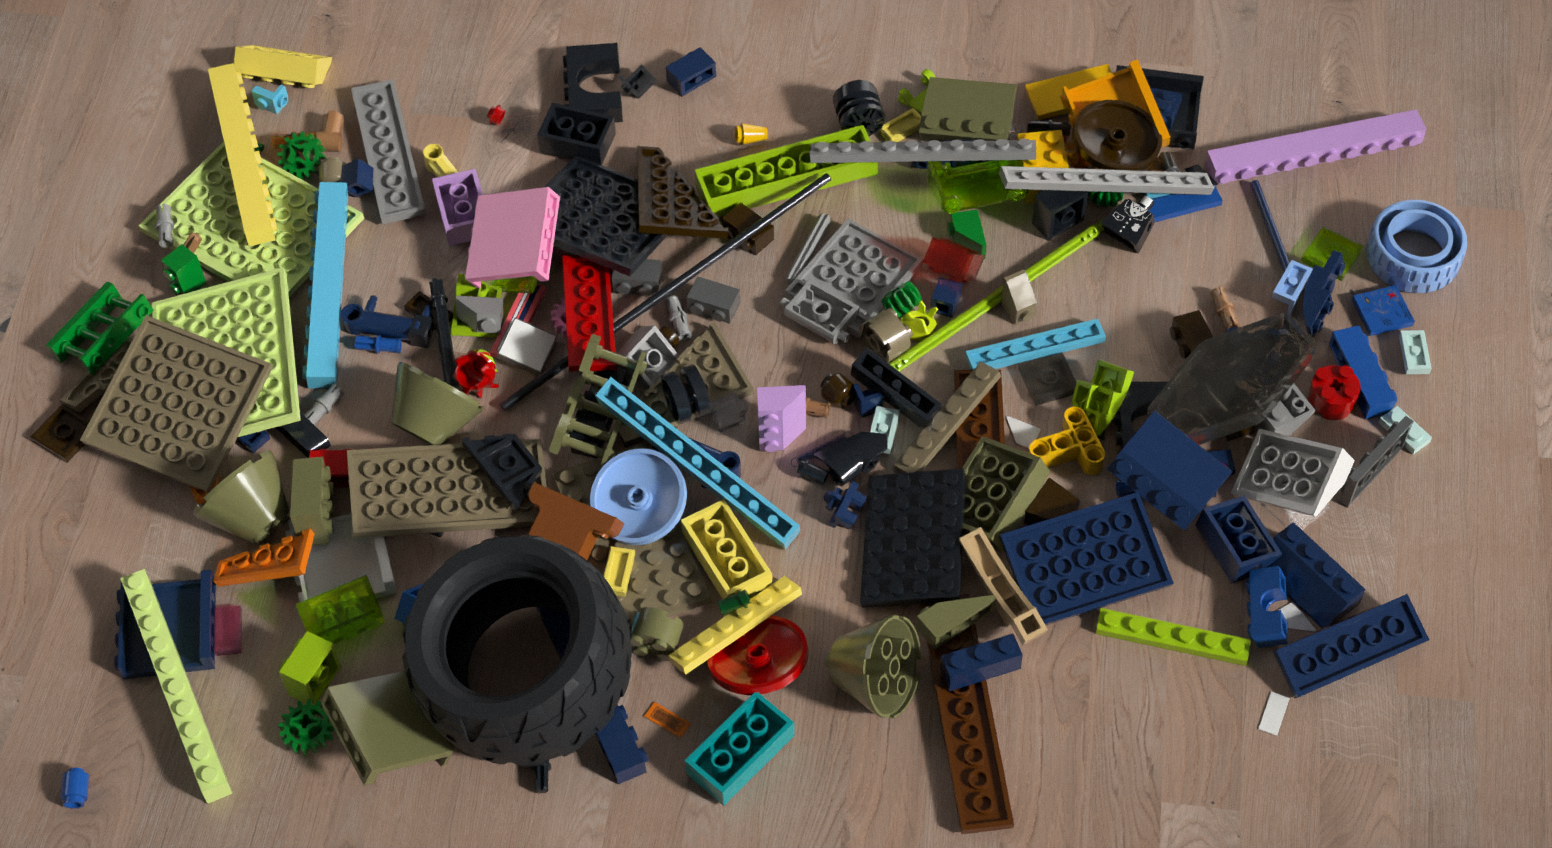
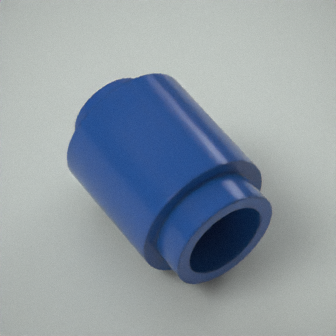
[60,768,89,809]

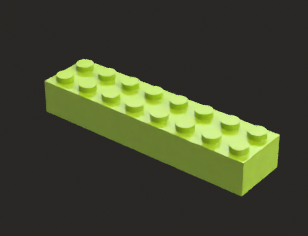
[695,125,878,217]

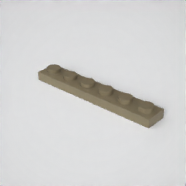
[894,362,1001,473]

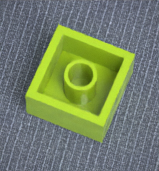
[279,631,342,705]

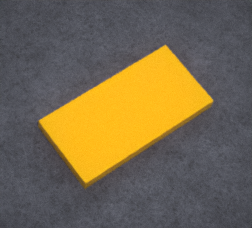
[1025,64,1112,121]

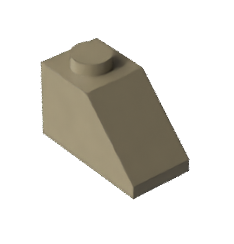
[1001,269,1037,325]

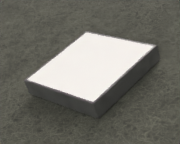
[496,318,557,376]

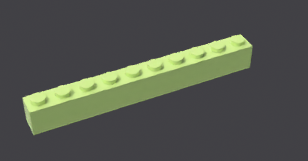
[120,569,233,804]

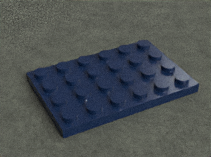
[999,492,1174,625]

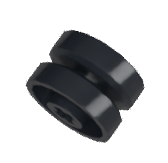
[661,364,711,425]

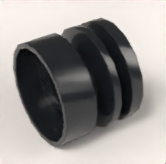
[833,80,885,136]

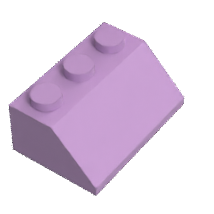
[757,385,806,452]

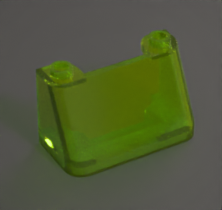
[927,160,1029,214]

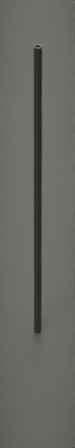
[499,173,831,411]

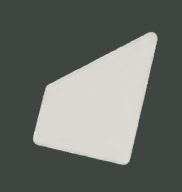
[1006,416,1041,448]

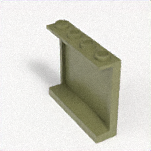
[321,670,454,786]

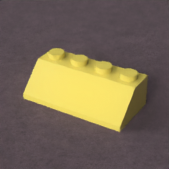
[234,45,332,88]

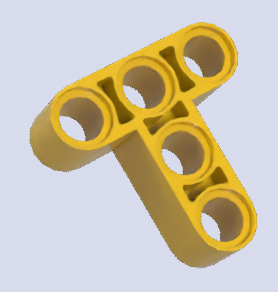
[1028,407,1105,475]

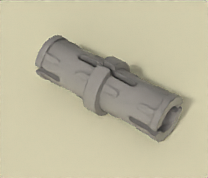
[156,204,174,248]
[665,296,692,341]
[304,384,344,425]

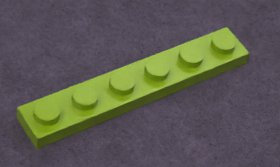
[1096,608,1251,666]

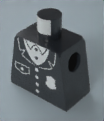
[1101,195,1155,253]

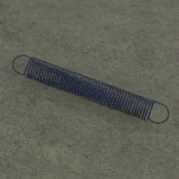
[791,431,853,467]

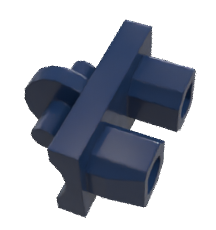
[823,481,867,529]

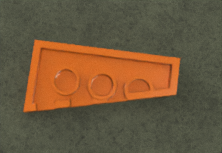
[213,528,315,587]

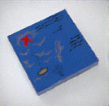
[1352,285,1415,336]

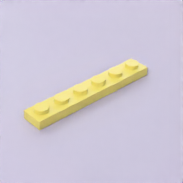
[668,576,802,675]

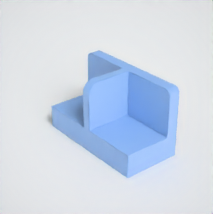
[1272,260,1313,317]

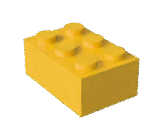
[1017,130,1069,204]

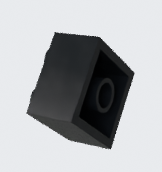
[1032,190,1088,241]

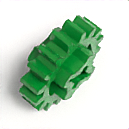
[277,131,326,180]
[278,699,335,755]

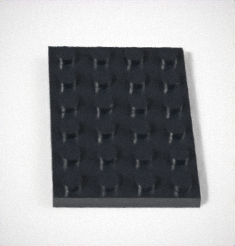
[860,468,966,608]

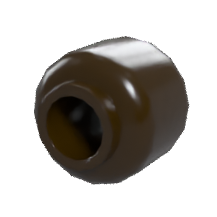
[820,373,855,408]

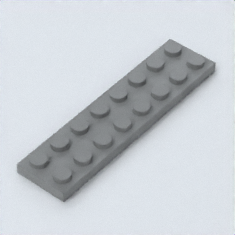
[351,79,426,224]

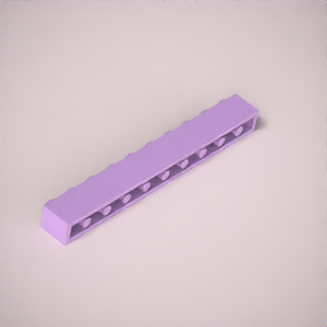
[1204,109,1427,184]

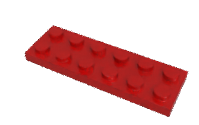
[562,255,616,372]

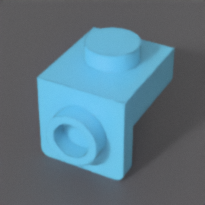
[251,85,289,114]

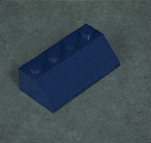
[1266,522,1366,629]

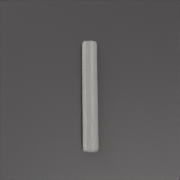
[786,213,831,284]

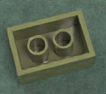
[290,457,335,546]

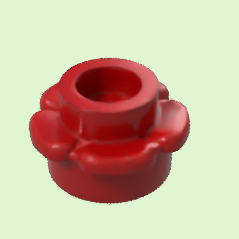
[487,105,506,126]

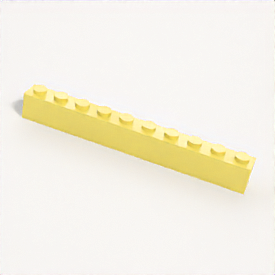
[208,63,278,246]

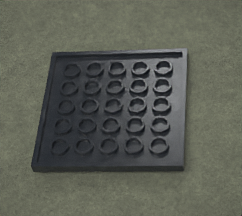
[544,155,668,276]

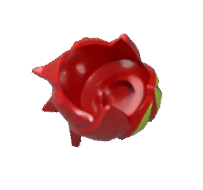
[453,349,499,398]

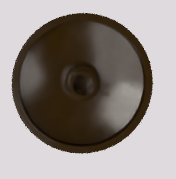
[1072,100,1162,171]

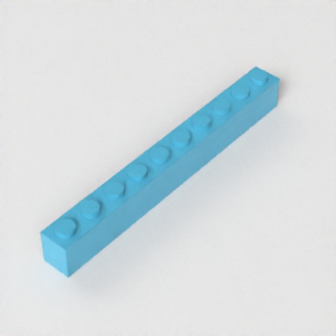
[302,182,348,389]
[595,377,801,550]

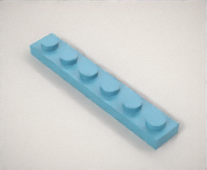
[965,319,1106,370]

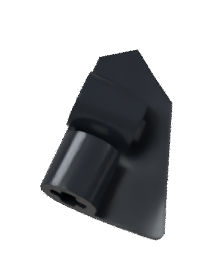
[814,432,888,487]

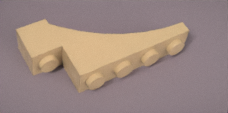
[959,527,1048,646]

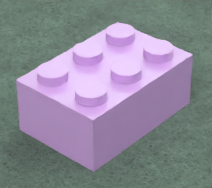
[432,169,483,246]

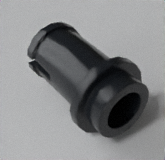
[797,460,829,485]

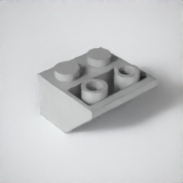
[1247,375,1315,436]

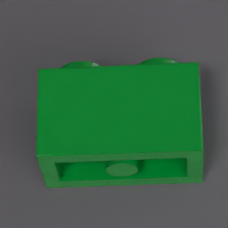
[161,244,207,295]

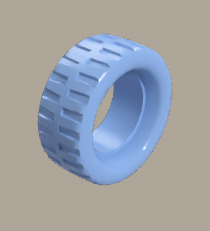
[1366,200,1467,293]

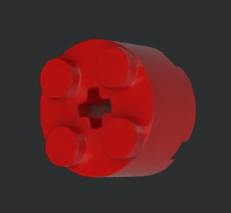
[1307,365,1361,420]

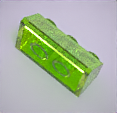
[295,575,385,644]

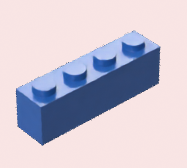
[1329,325,1397,420]

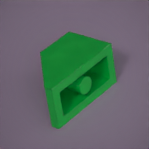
[947,210,987,259]

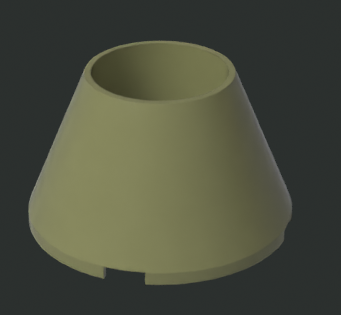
[391,362,484,445]

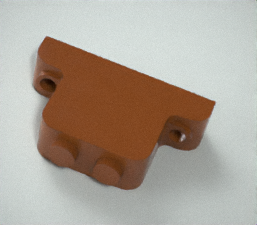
[528,482,624,560]

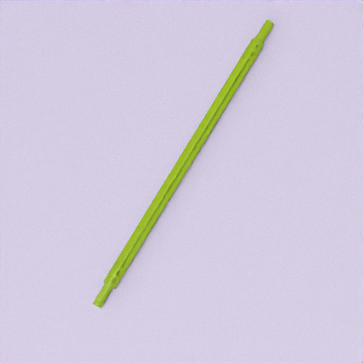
[888,217,1106,372]

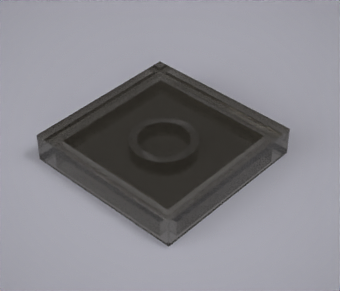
[1018,352,1077,406]

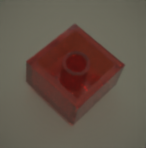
[923,237,985,283]

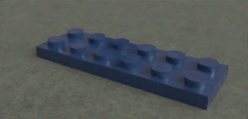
[1273,594,1429,699]

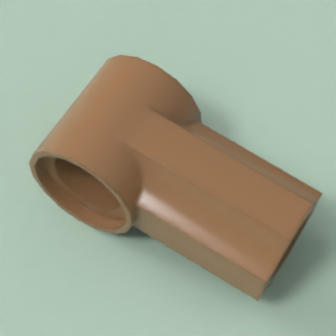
[316,111,344,152]

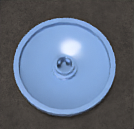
[590,449,687,545]

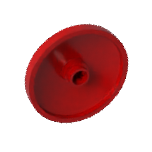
[707,615,809,695]

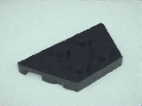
[462,433,542,511]

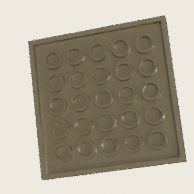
[80,315,273,493]

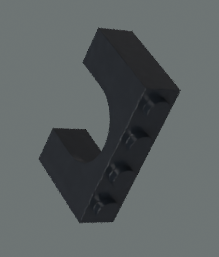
[563,43,623,123]
[1114,381,1177,455]

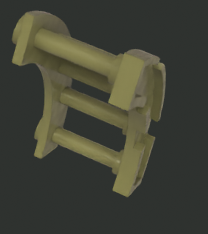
[549,334,648,470]

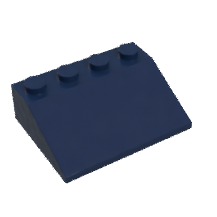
[1107,411,1233,531]

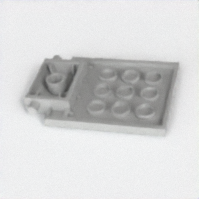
[780,219,923,344]

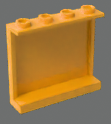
[1060,59,1171,169]

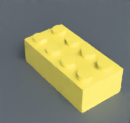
[681,499,772,599]

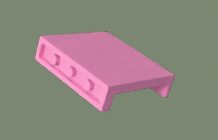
[465,187,560,288]

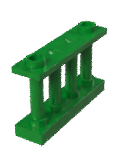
[46,281,154,375]

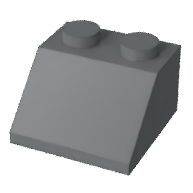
[616,325,679,389]

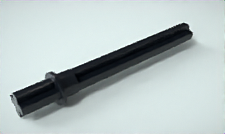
[429,278,459,389]

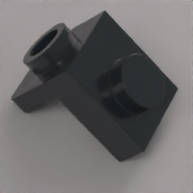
[619,64,657,98]

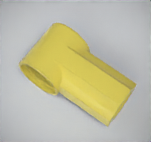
[423,144,459,177]

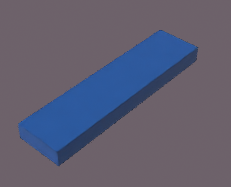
[1137,186,1223,222]

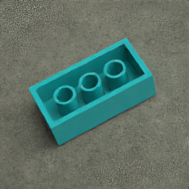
[684,692,795,806]

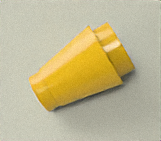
[735,123,768,145]

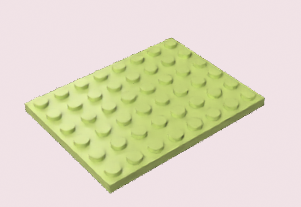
[139,141,364,297]
[152,267,301,437]

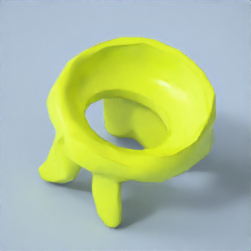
[900,301,938,341]

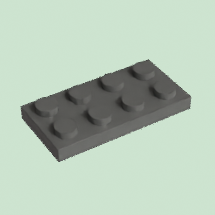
[1340,416,1414,508]

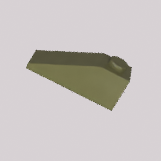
[916,595,996,649]

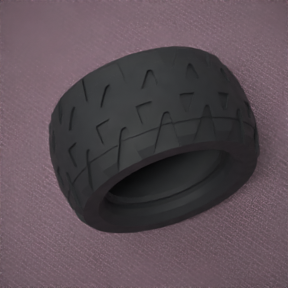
[402,535,632,767]

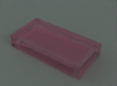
[215,605,242,656]

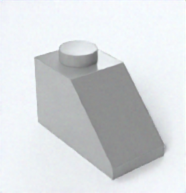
[456,296,503,333]

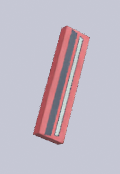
[490,281,546,359]

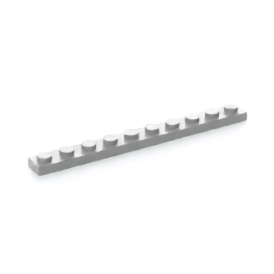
[810,139,1036,163]
[999,166,1214,195]

